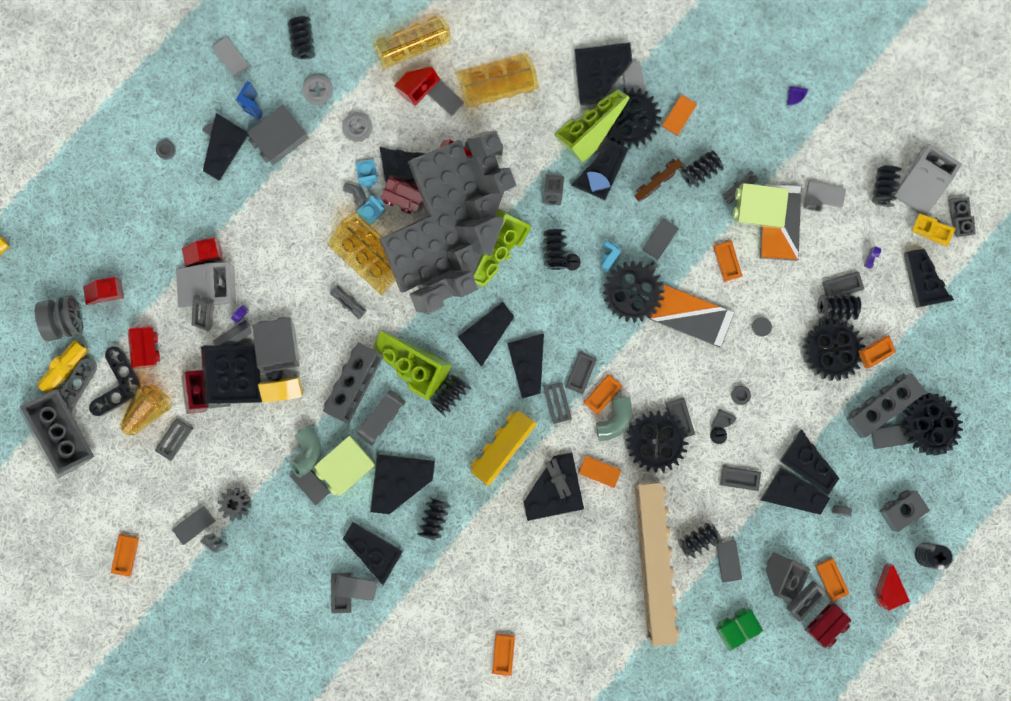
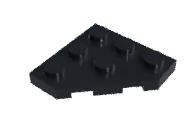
[575,42,632,106]
[524,452,584,521]
[370,454,435,514]

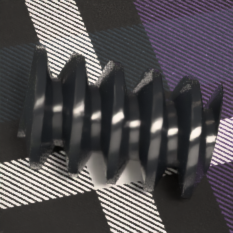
[287,16,316,59]
[680,150,724,188]
[871,165,902,207]
[543,229,568,270]
[817,295,861,320]
[429,375,472,417]
[417,497,451,540]
[678,523,723,560]
[914,543,953,570]

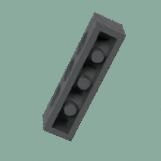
[323,342,384,424]
[846,373,926,438]

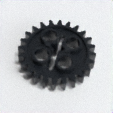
[607,87,662,150]
[603,260,666,323]
[802,319,866,381]
[901,393,963,456]
[625,410,689,473]

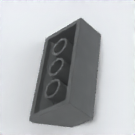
[19,389,95,479]

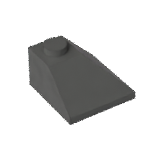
[766,552,810,603]

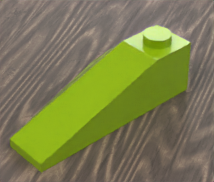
[554,90,629,163]
[473,209,532,287]
[373,330,452,400]

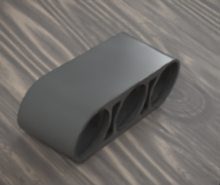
[356,390,406,446]

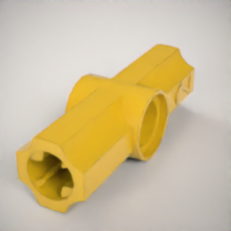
[36,340,89,393]

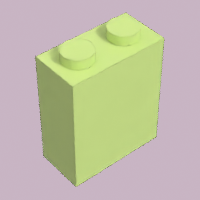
[733,183,789,229]
[314,436,376,496]

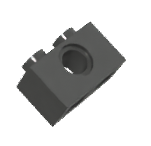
[879,490,930,532]

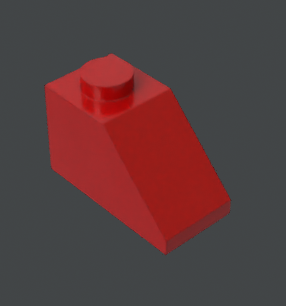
[394,67,441,106]
[182,237,223,267]
[83,277,124,305]
[875,564,910,611]

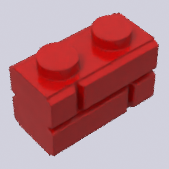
[128,327,160,369]

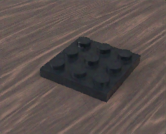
[201,345,262,405]

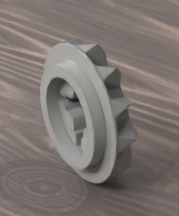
[303,75,333,106]
[342,112,372,142]

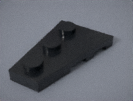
[904,249,954,308]
[507,334,544,399]

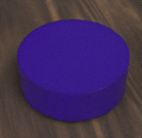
[231,304,249,323]

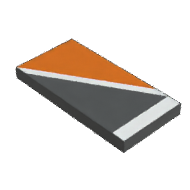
[760,184,801,261]
[649,284,735,348]

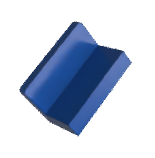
[236,81,263,120]

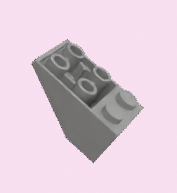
[894,144,962,216]
[176,262,236,307]

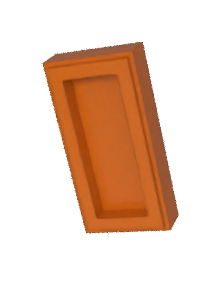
[662,95,697,136]
[713,240,743,282]
[858,335,896,368]
[583,374,623,415]
[578,456,621,488]
[111,534,139,577]
[815,558,850,602]
[492,634,515,676]

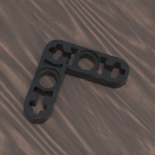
[89,346,143,416]

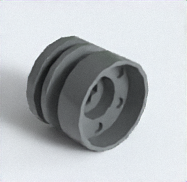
[35,295,83,341]

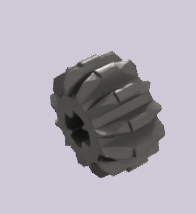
[217,488,252,521]

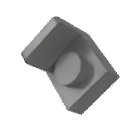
[543,174,564,205]

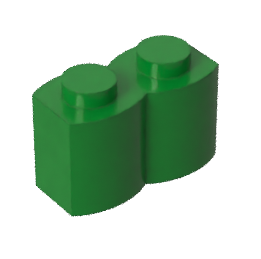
[715,608,763,651]

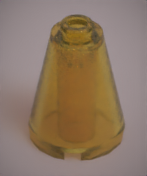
[120,382,173,436]

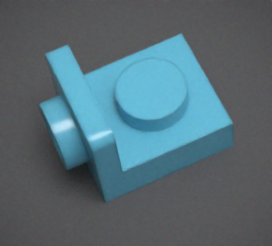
[355,159,379,188]
[356,195,385,227]
[601,241,621,273]

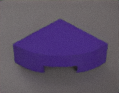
[787,86,808,106]
[864,246,882,269]

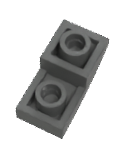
[948,197,976,237]
[334,575,378,601]

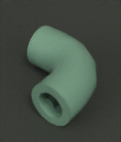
[596,397,632,442]
[290,425,321,478]

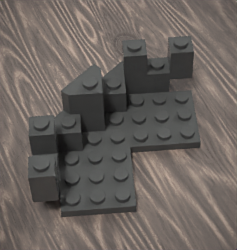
[379,130,517,314]

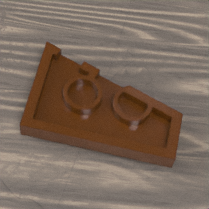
[634,158,686,202]

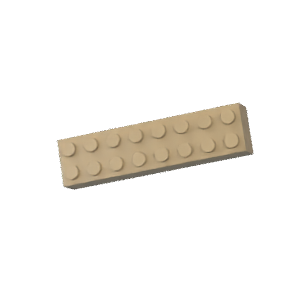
[634,482,679,646]

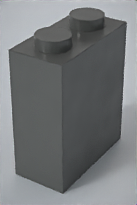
[247,105,309,165]
[252,317,300,374]

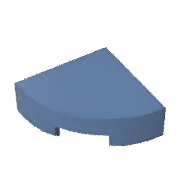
[587,172,611,192]

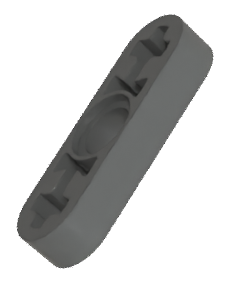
[60,359,97,410]

